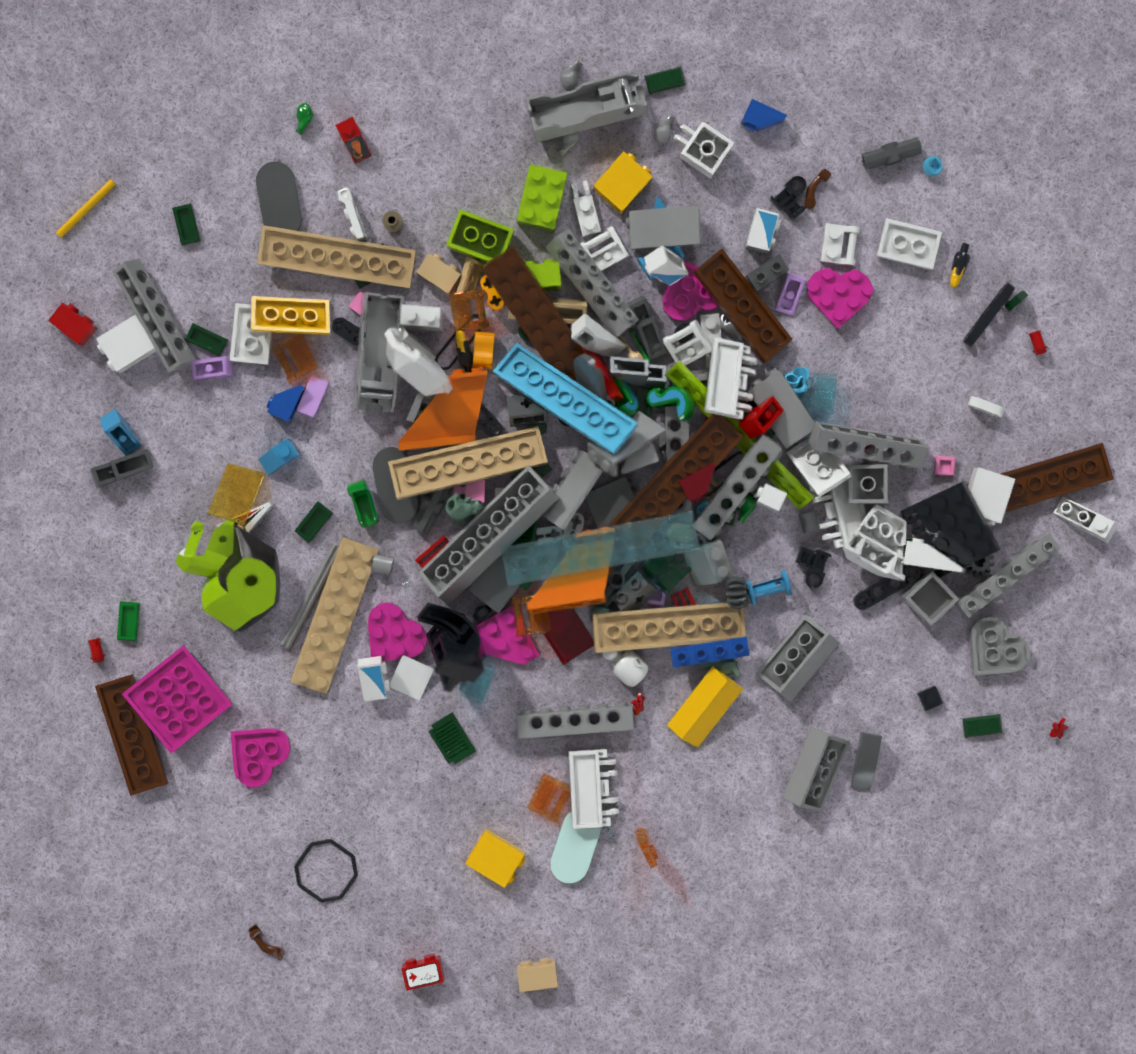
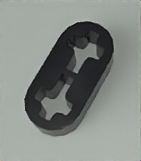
[332,317,365,345]

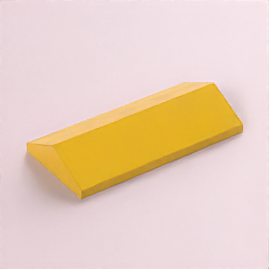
[251,296,330,335]
[667,666,744,748]

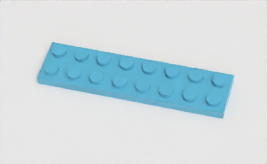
[493,343,638,455]

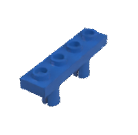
[670,636,750,668]

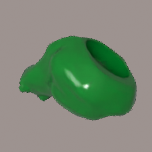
[295,103,314,135]
[738,492,756,524]

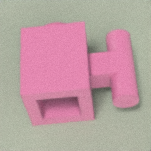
[452,480,486,503]

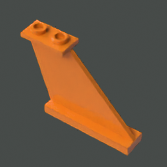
[398,367,488,451]
[527,527,617,614]

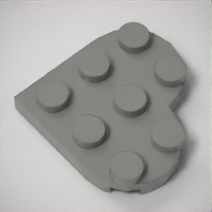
[970,616,1030,675]

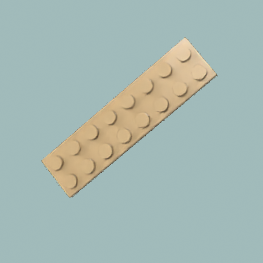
[257,225,416,289]
[388,426,548,500]
[290,537,379,694]
[592,602,746,653]

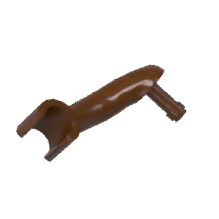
[805,169,831,209]
[248,925,285,961]

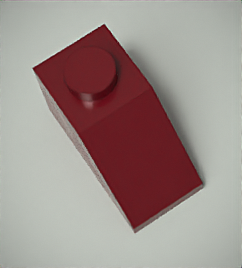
[678,463,715,503]

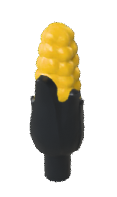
[950,243,970,288]
[456,330,473,372]

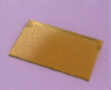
[207,463,265,526]

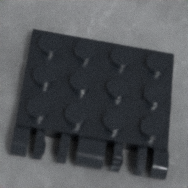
[901,480,1001,578]

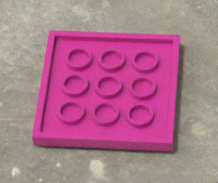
[122,645,232,754]

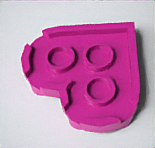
[662,261,718,321]
[807,268,873,330]
[368,603,427,661]
[231,728,291,788]

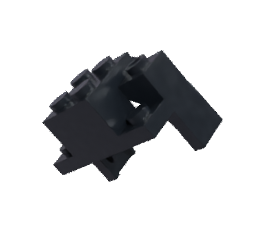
[417,603,486,692]

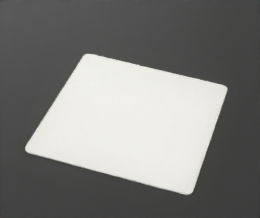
[390,655,434,700]

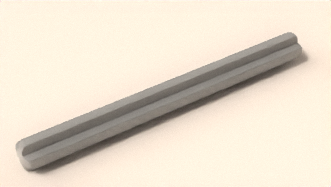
[281,544,339,649]

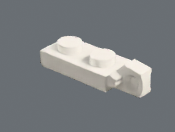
[337,187,367,241]

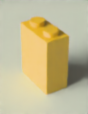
[593,151,653,214]
[465,828,526,888]

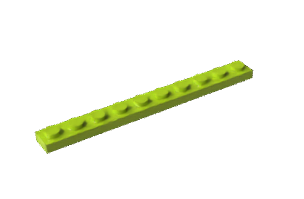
[665,360,814,510]

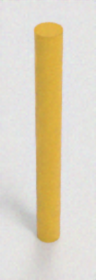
[56,179,116,238]

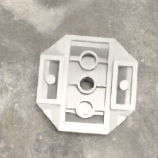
[384,327,453,396]

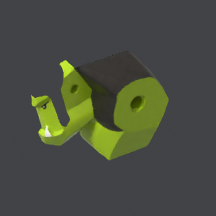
[175,518,281,632]

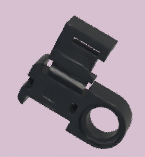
[770,176,807,221]
[795,546,832,588]

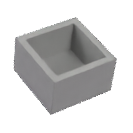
[901,571,959,626]

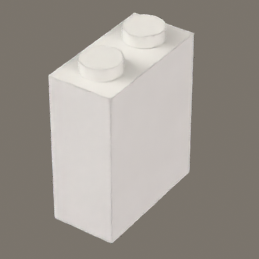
[400,304,444,332]
[96,314,156,373]
[968,467,1015,526]

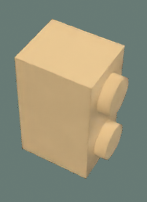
[416,253,461,296]
[517,958,558,992]

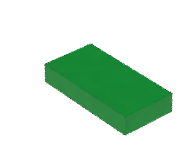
[117,601,140,641]

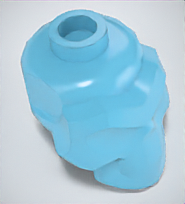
[785,367,810,398]

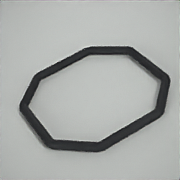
[294,839,358,902]

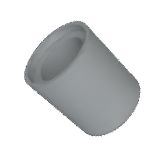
[371,554,394,575]

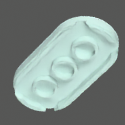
[550,812,601,883]

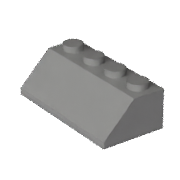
[541,450,603,530]
[756,615,839,702]
[783,727,850,812]

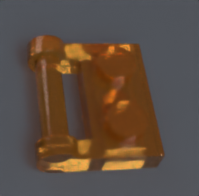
[449,289,490,332]
[271,333,319,384]
[511,595,551,637]
[527,773,571,823]
[635,827,659,868]

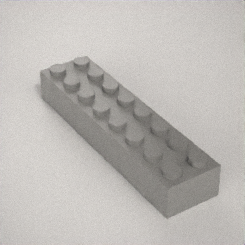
[418,465,560,605]

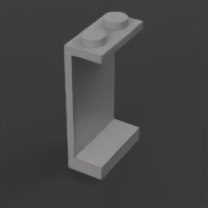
[626,205,702,253]
[748,368,818,448]
[588,411,666,477]

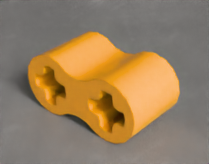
[480,275,505,312]
[473,332,495,369]

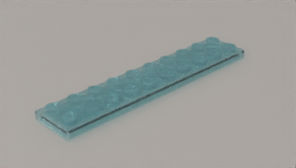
[501,511,700,586]

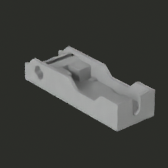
[525,72,648,143]
[354,292,404,413]

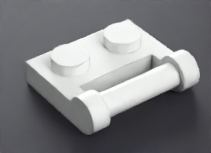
[820,223,860,266]
[581,226,629,271]
[663,320,712,366]

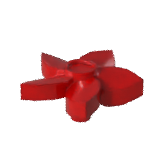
[631,692,646,715]
[1050,717,1069,739]

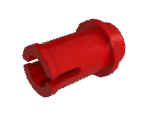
[1028,330,1048,356]
[88,638,106,663]

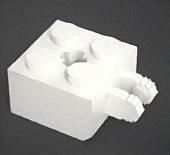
[674,122,734,179]

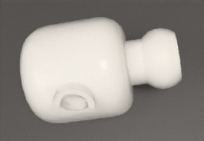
[603,650,648,687]

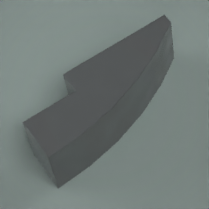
[626,296,667,359]
[610,356,666,390]
[90,449,154,488]
[851,732,882,790]

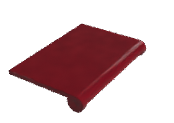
[533,609,594,665]

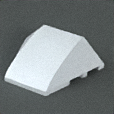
[843,504,907,581]

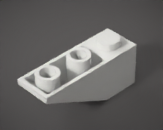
[571,313,626,357]
[1053,496,1117,543]

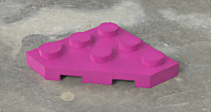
[475,605,540,665]

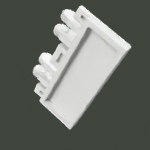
[705,337,757,420]
[809,466,866,549]
[568,749,619,829]

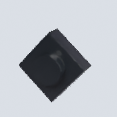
[917,685,943,711]

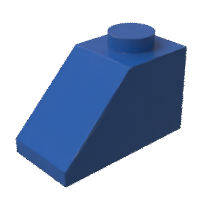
[741,99,787,132]
[266,385,306,423]

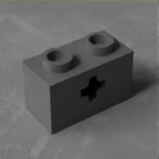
[745,254,789,293]
[507,395,548,427]
[611,571,659,611]

